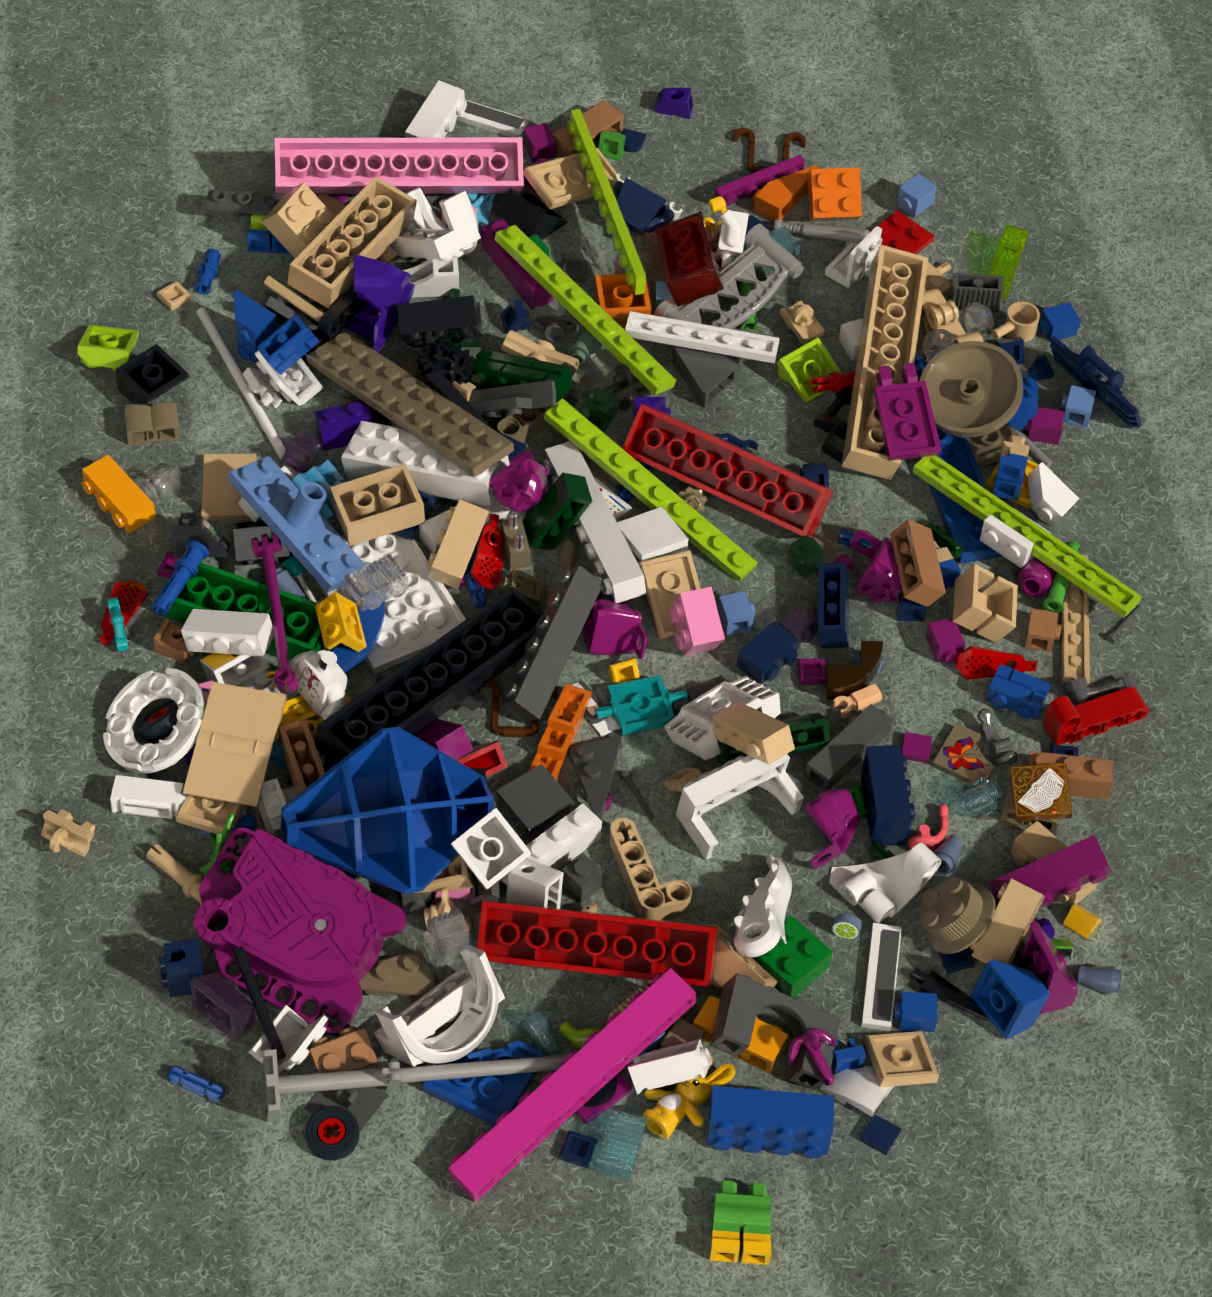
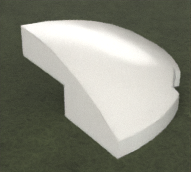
[819,1066,894,1116]

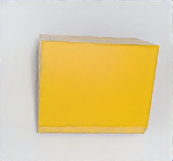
[607,658,640,684]
[1062,904,1102,940]

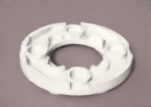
[103,668,207,774]

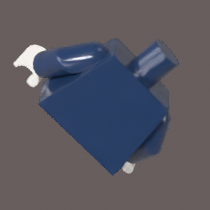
[611,173,683,236]

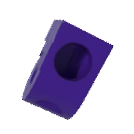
[655,88,694,119]

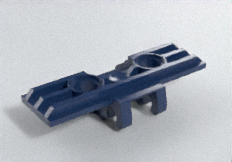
[1050,336,1141,429]

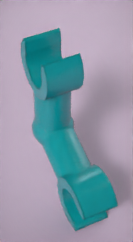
[107,597,129,652]

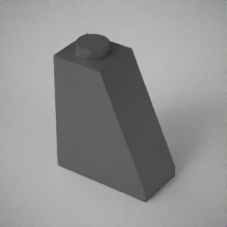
[673,346,738,408]

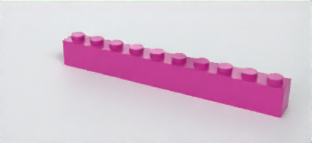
[449,968,696,1202]

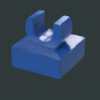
[831,1038,866,1074]

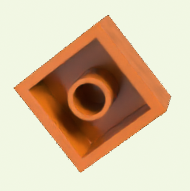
[807,167,862,222]
[594,273,651,330]

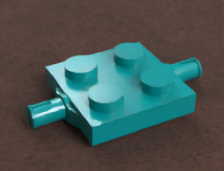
[595,675,688,736]

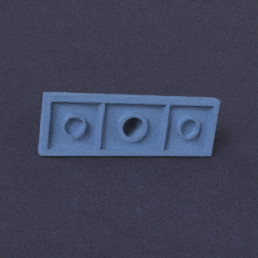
[227,456,369,593]

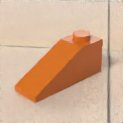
[753,165,820,222]

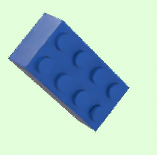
[707,1086,834,1158]

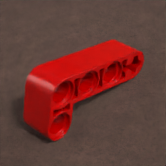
[1043,687,1150,745]

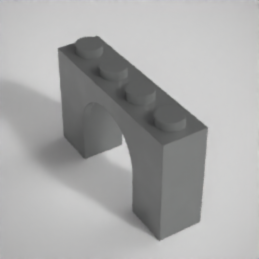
[710,974,840,1090]

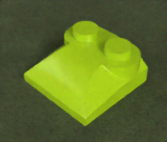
[78,324,139,371]
[777,337,842,403]

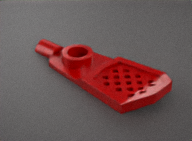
[470,514,503,590]
[99,580,148,645]
[955,646,1038,680]

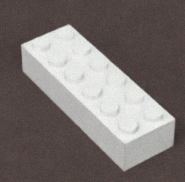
[341,421,509,506]

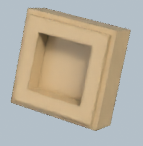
[156,281,192,311]
[664,767,702,792]

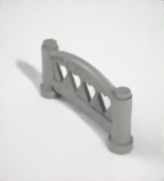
[654,224,804,329]

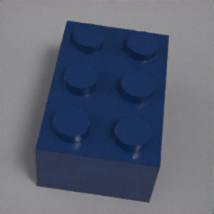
[861,745,915,846]

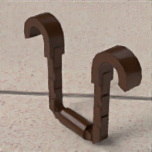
[733,128,806,174]
[475,679,558,738]

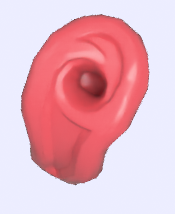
[908,804,948,852]

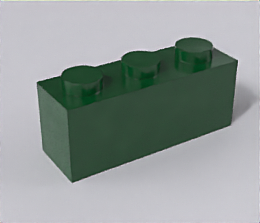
[524,472,592,550]

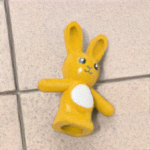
[643,1052,736,1140]

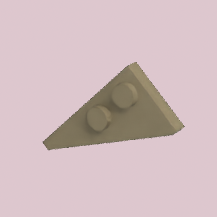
[359,949,436,999]

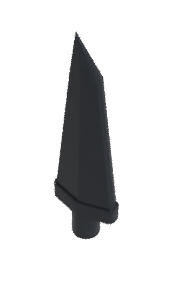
[910,968,990,1020]

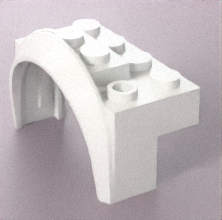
[391,188,481,261]
[676,754,804,860]
[374,944,505,1067]

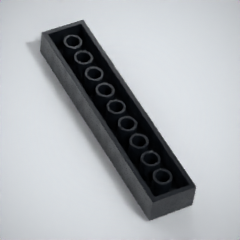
[314,586,544,765]

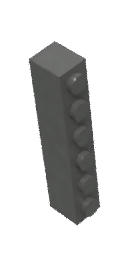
[500,565,604,723]

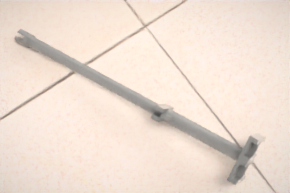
[263,1049,567,1122]

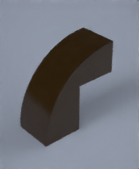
[827,641,883,700]

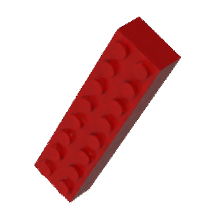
[622,404,834,538]
[477,901,719,987]

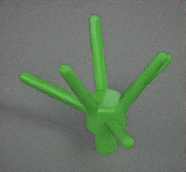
[199,813,240,877]

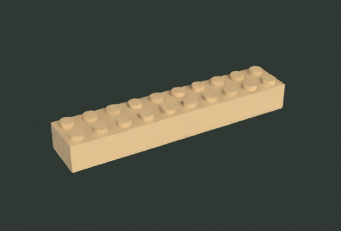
[841,245,928,480]

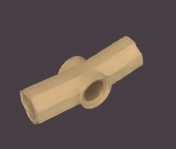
[501,330,579,378]

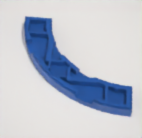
[331,571,385,674]

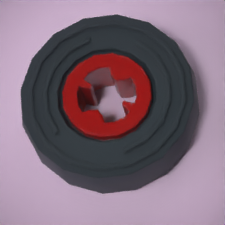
[138,700,179,741]
[305,1106,360,1161]

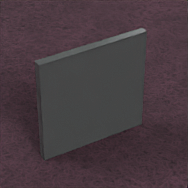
[496,764,575,832]
[305,1087,389,1131]

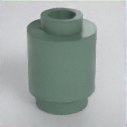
[568,329,602,365]

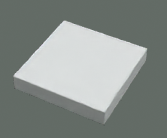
[617,507,688,561]

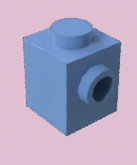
[897,173,937,217]
[1060,385,1096,428]
[718,591,755,636]

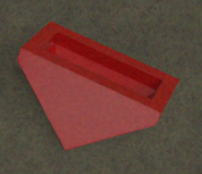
[457,741,508,777]

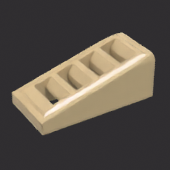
[414,855,473,893]

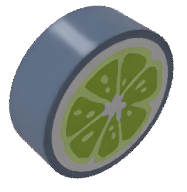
[831,914,862,940]

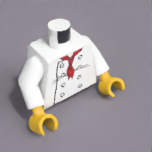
[697,196,749,271]
[266,650,347,737]

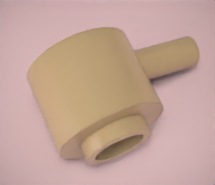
[991,302,1040,342]

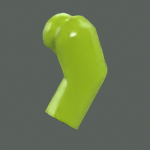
[558,1021,601,1049]

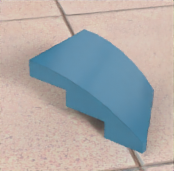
[292,459,348,520]

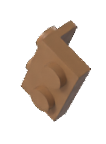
[307,1026,378,1073]

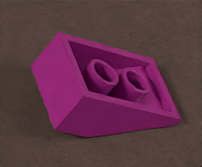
[1018,921,1078,1014]

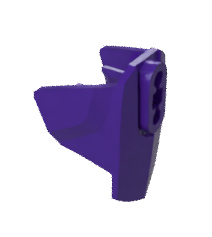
[346,255,415,352]

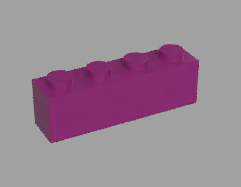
[482,219,553,310]
[989,835,1112,907]

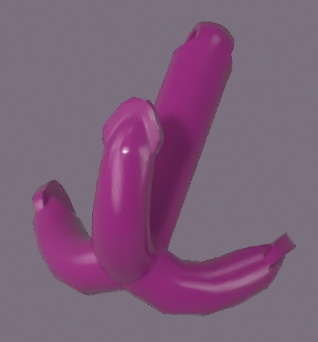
[788,1028,837,1086]

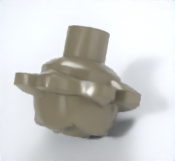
[678,486,707,513]

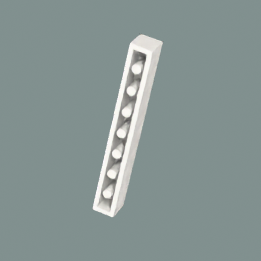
[543,441,646,603]

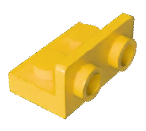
[315,592,367,652]

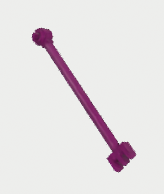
[252,533,299,694]

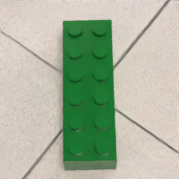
[164,563,325,661]

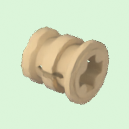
[926,300,959,330]

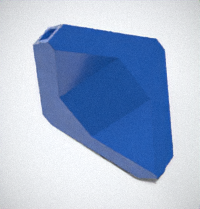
[281,727,494,894]

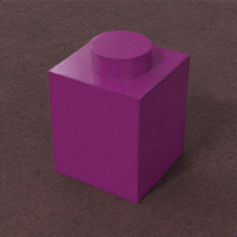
[523,123,556,162]
[1024,407,1064,445]
[926,618,965,663]

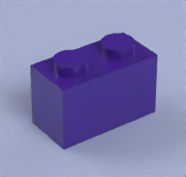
[314,401,372,451]

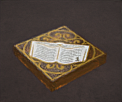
[1009,763,1072,822]

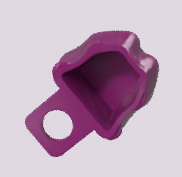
[489,450,549,512]
[850,530,903,602]
[583,599,647,659]
[805,789,860,870]

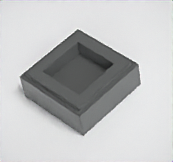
[562,258,588,283]

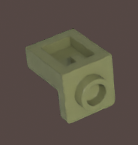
[498,568,543,606]

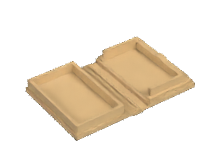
[183,682,286,807]

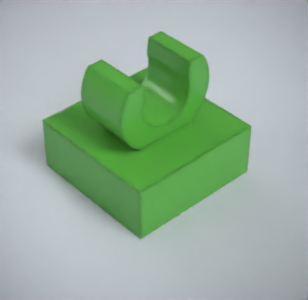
[598,130,626,161]

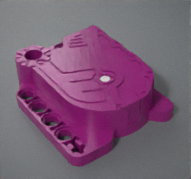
[194,828,407,1036]

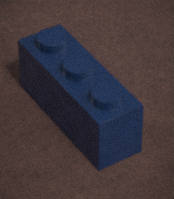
[818,563,849,649]

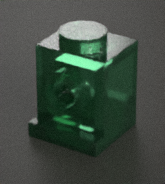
[788,535,824,579]

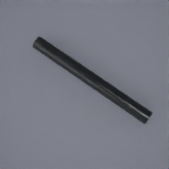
[232,946,286,1060]

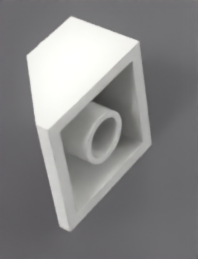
[451,808,532,890]

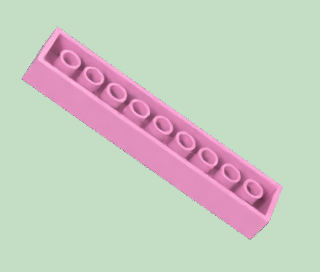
[274,137,524,194]

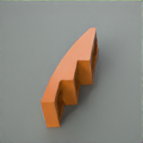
[528,684,592,780]

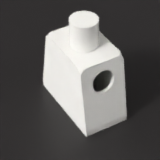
[499,859,564,909]

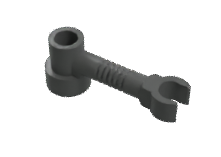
[1064,676,1137,706]

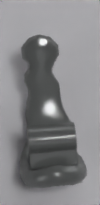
[977,709,1018,765]

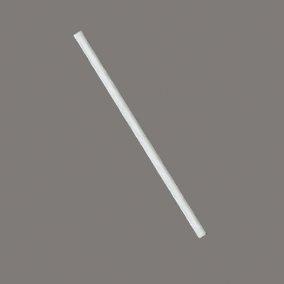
[196,307,299,477]

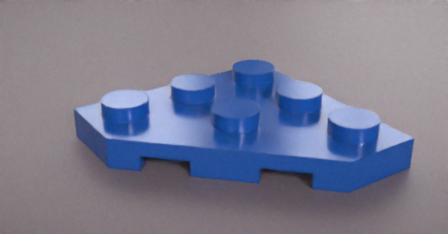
[423,1041,545,1126]

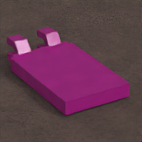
[873,363,941,461]

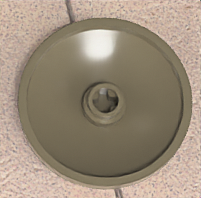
[920,341,1023,437]

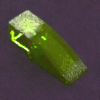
[988,224,1030,300]

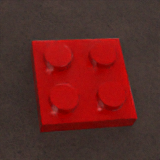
[870,210,935,254]

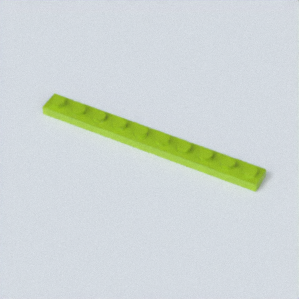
[567,109,646,295]
[494,225,676,396]
[544,398,758,582]
[913,455,1142,618]

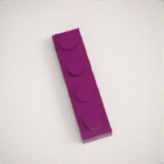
[713,155,805,206]

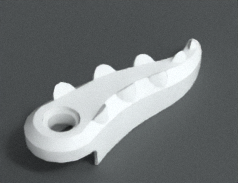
[734,855,792,958]

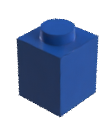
[1038,302,1080,342]
[893,991,938,1032]

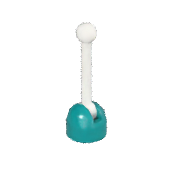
[282,556,317,603]

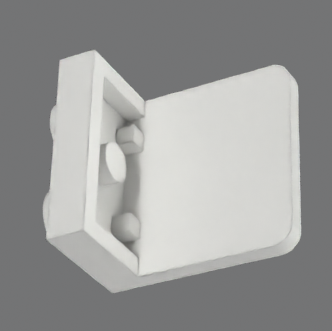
[825,226,882,289]
[254,350,324,406]
[980,509,1051,568]
[249,1005,328,1073]

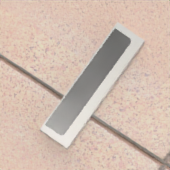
[456,100,530,138]
[861,923,902,1031]

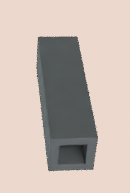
[805,704,892,792]

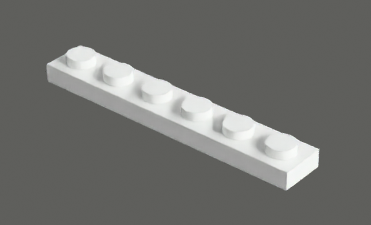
[625,311,780,363]

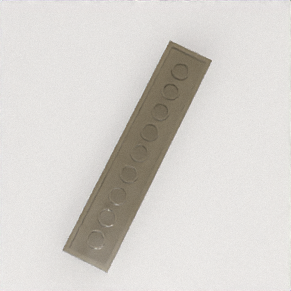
[306,331,514,477]

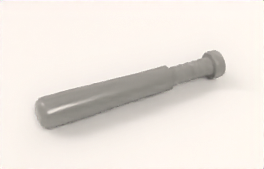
[773,219,870,243]

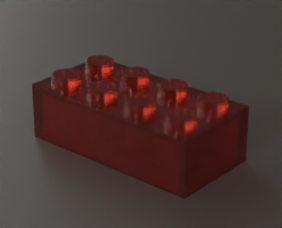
[655,211,724,307]

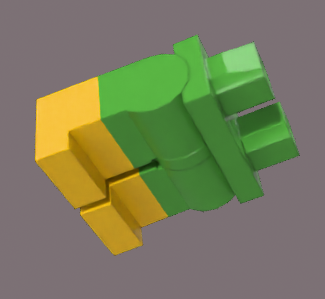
[710,1180,771,1265]

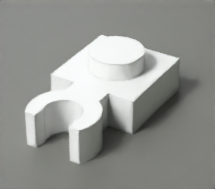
[242,367,282,408]

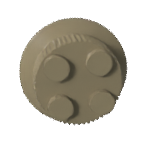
[919,877,995,954]

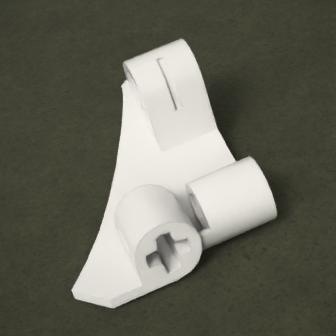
[829,843,942,924]

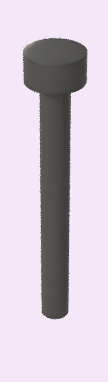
[1104,605,1141,644]
[619,771,655,820]

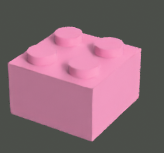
[668,587,725,656]

